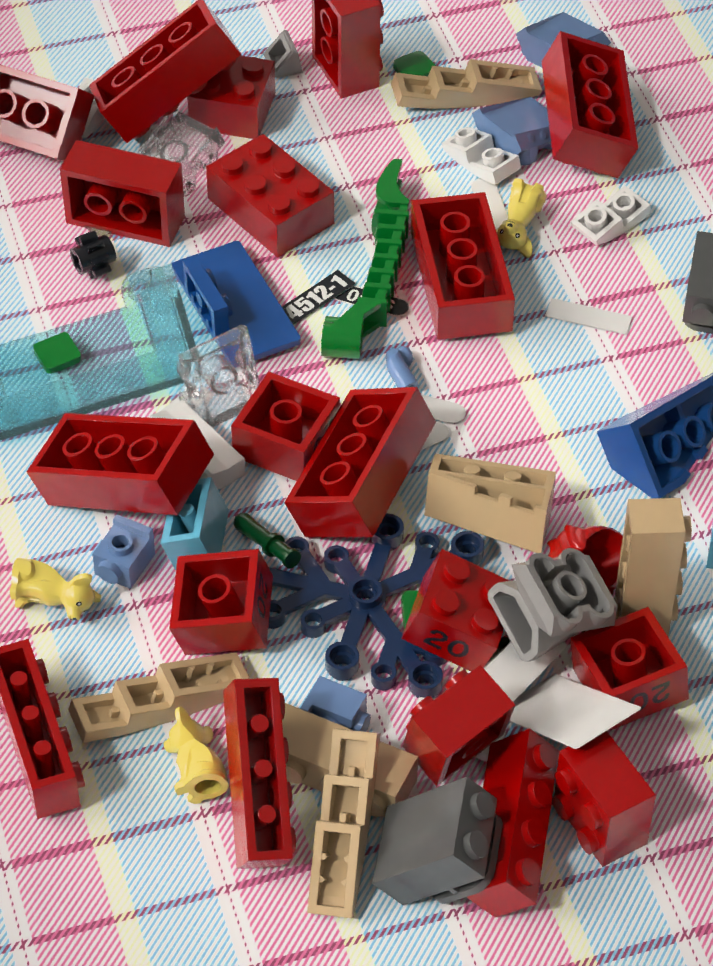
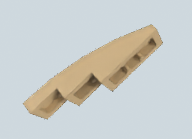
[391,59,542,109]
[68,652,250,743]
[307,729,381,918]

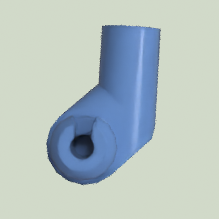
[385,346,418,388]

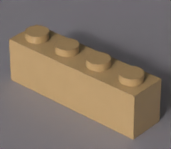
[614,498,692,636]
[282,703,418,818]

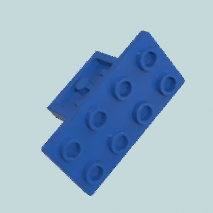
[171,241,301,368]

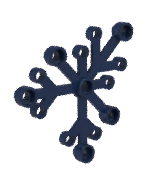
[237,513,484,698]

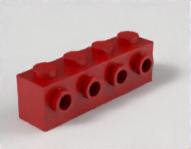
[0,639,85,819]
[223,678,296,869]
[467,728,559,918]

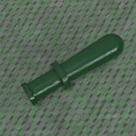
[233,513,301,569]

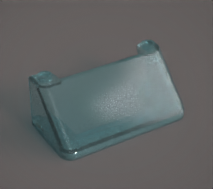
[0,264,200,441]

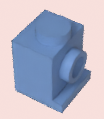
[92,514,155,589]
[300,676,371,732]

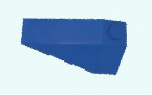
[596,373,713,499]

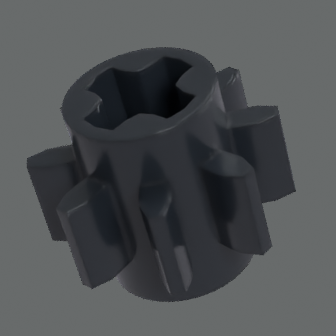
[70,230,117,279]

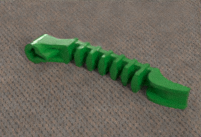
[321,159,409,359]

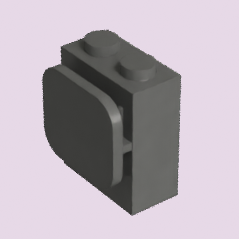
[682,231,713,334]
[372,776,503,905]

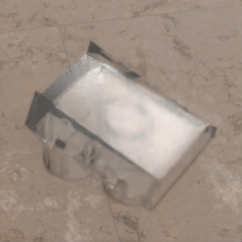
[137,108,225,196]
[177,324,260,429]

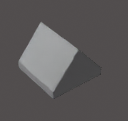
[263,29,303,78]

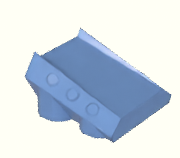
[516,12,611,68]
[472,97,552,166]

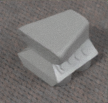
[488,548,617,662]

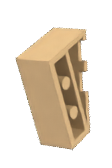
[424,453,556,553]

